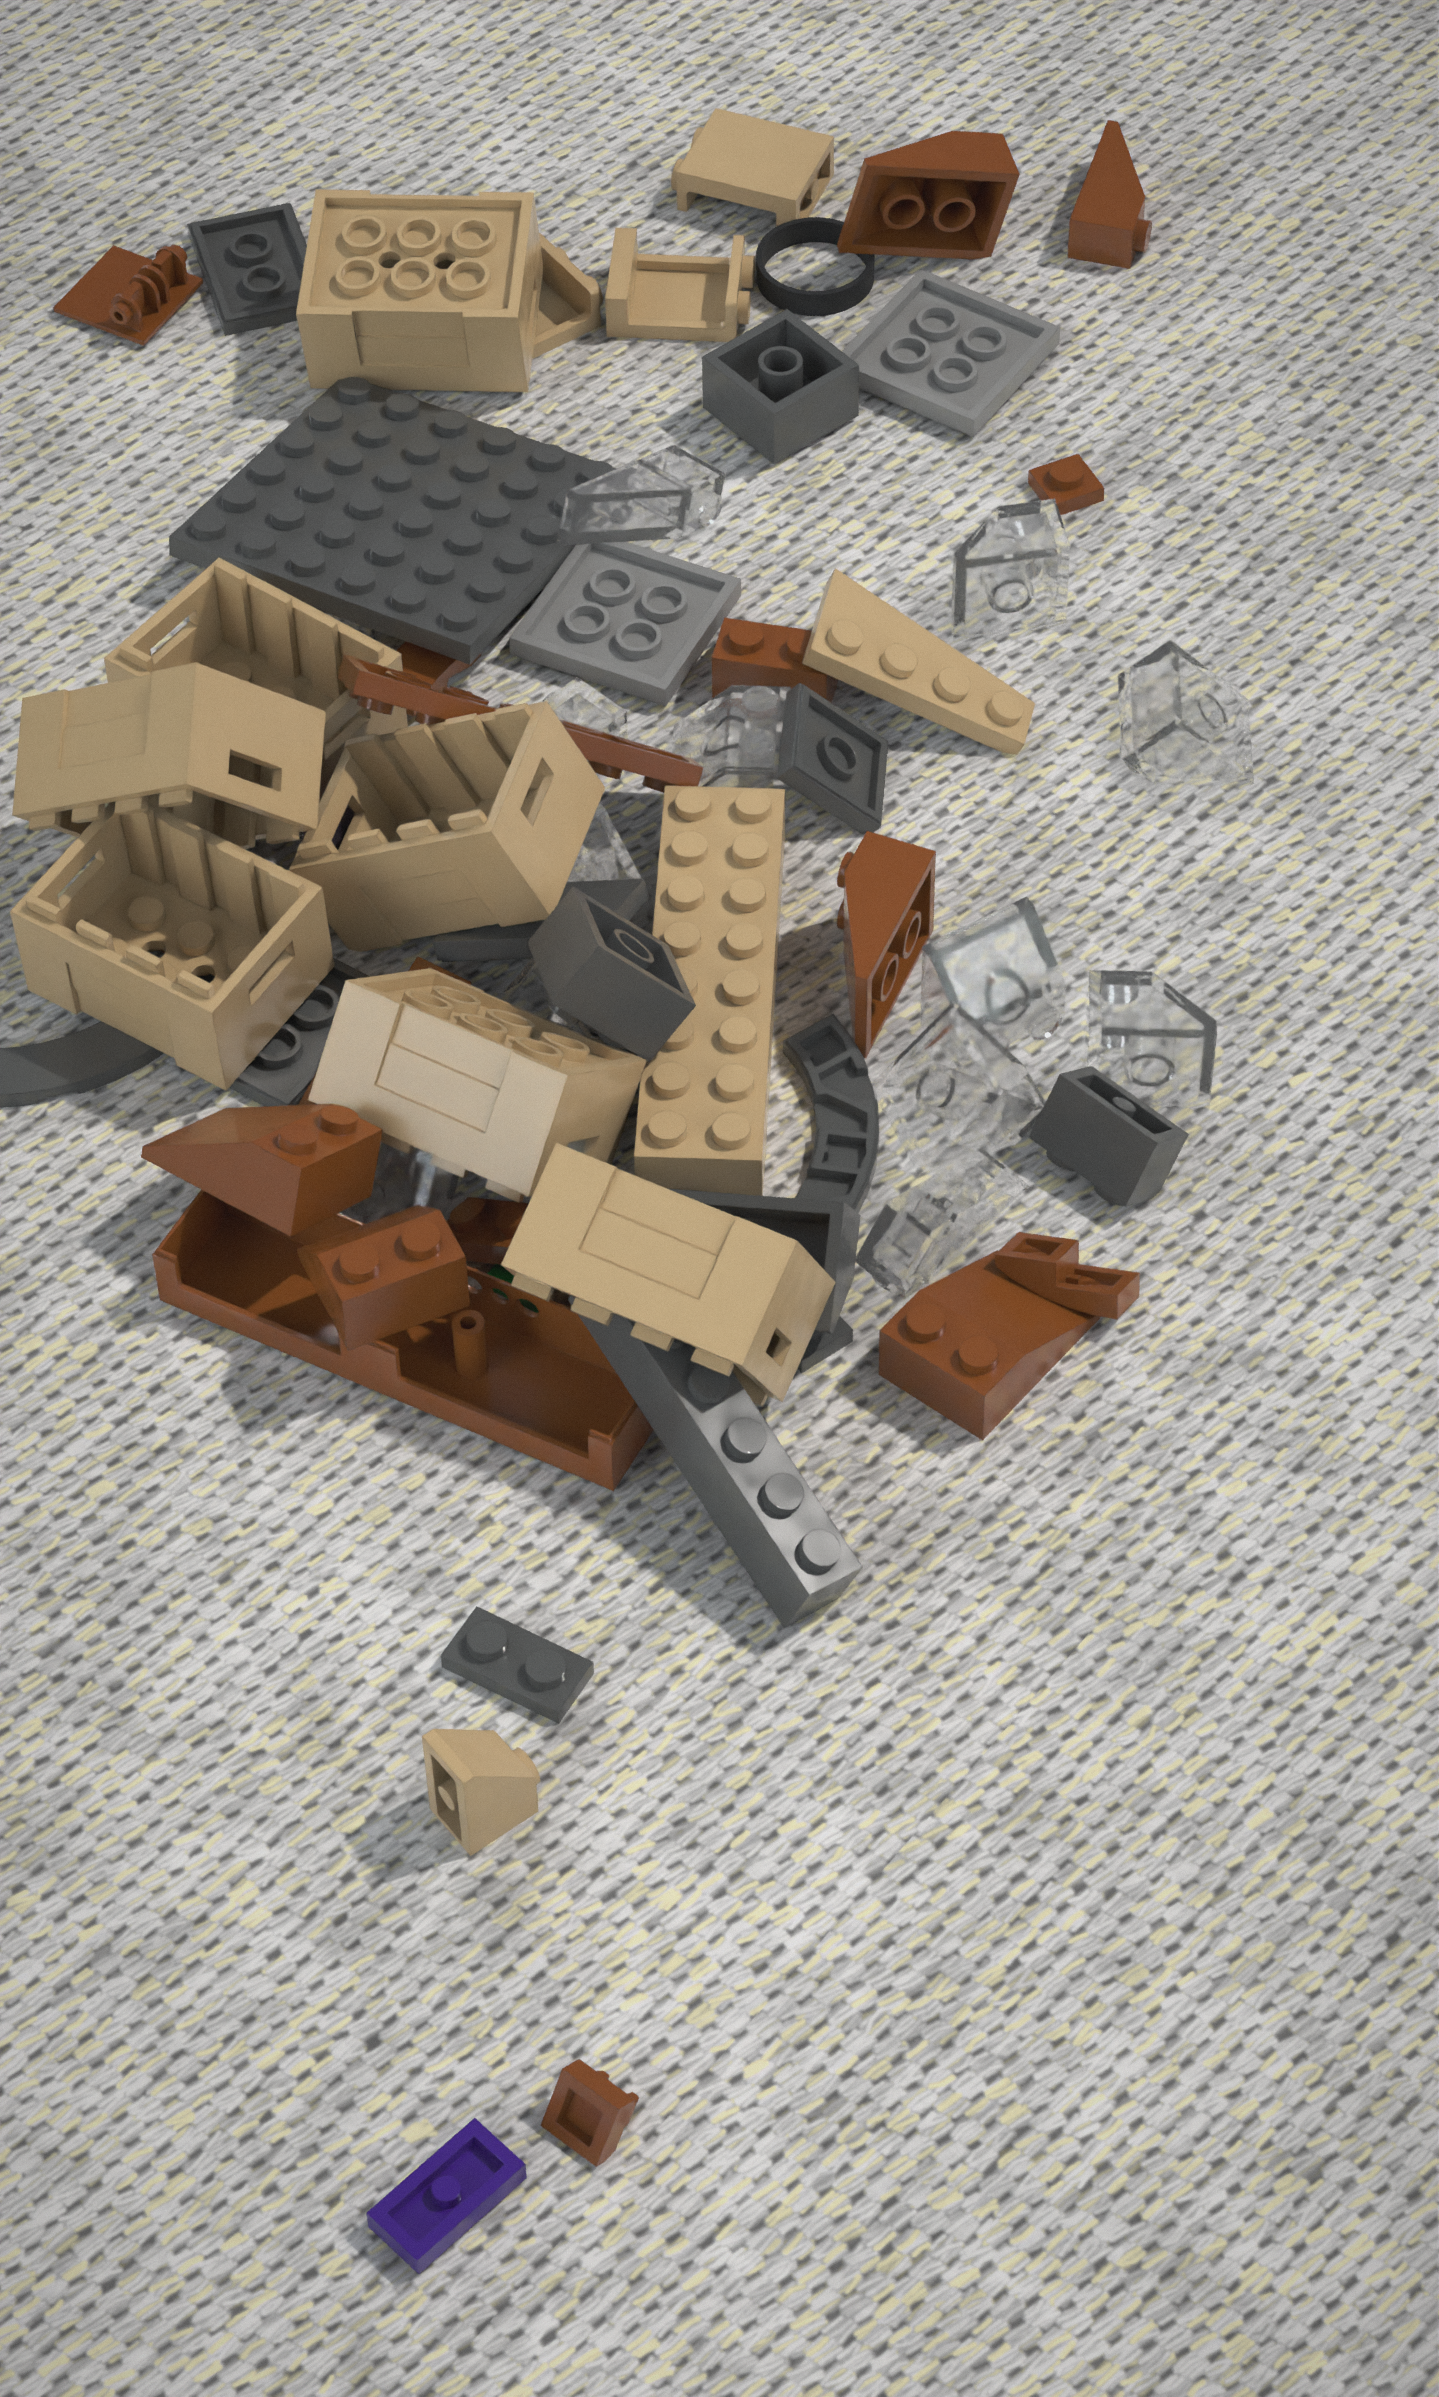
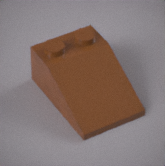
[837,131,1020,260]
[837,831,936,1058]
[141,1104,383,1237]
[879,1250,1100,1441]

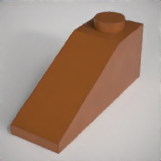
[1068,120,1152,269]

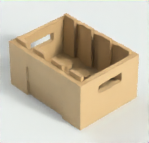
[296,189,543,392]
[104,558,408,835]
[12,662,326,849]
[289,701,605,952]
[10,801,334,1091]
[308,968,646,1203]
[501,1143,835,1407]

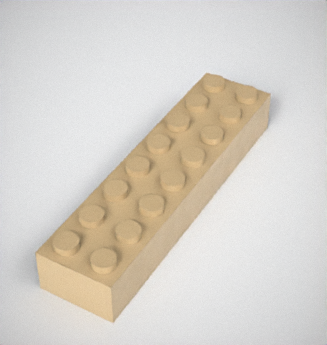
[634,785,785,1196]

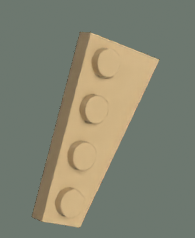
[802,568,1035,755]

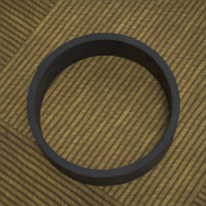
[756,217,875,316]

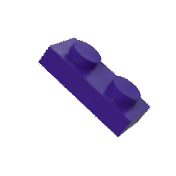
[366,2118,527,2274]

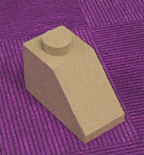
[422,1729,540,1856]

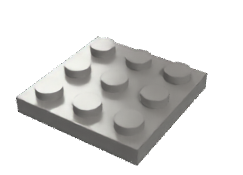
[842,269,1060,437]
[509,529,741,706]

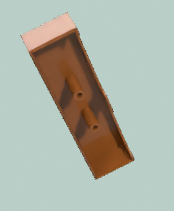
[152,1190,654,1491]

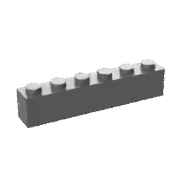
[568,1295,863,1628]

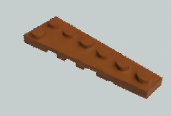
[337,654,703,793]

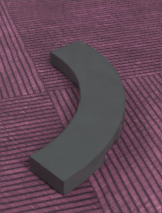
[0,974,215,1108]
[783,1014,879,1213]

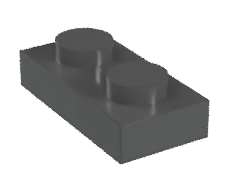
[441,1606,594,1724]

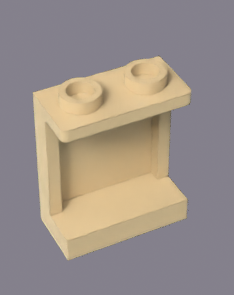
[671,108,834,227]
[605,227,755,342]
[532,233,603,359]

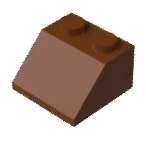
[711,618,838,715]
[297,1205,470,1351]

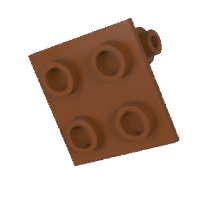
[53,244,203,346]

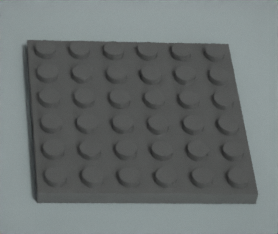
[169,377,635,665]

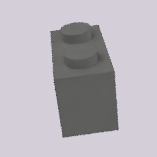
[1029,1066,1189,1207]

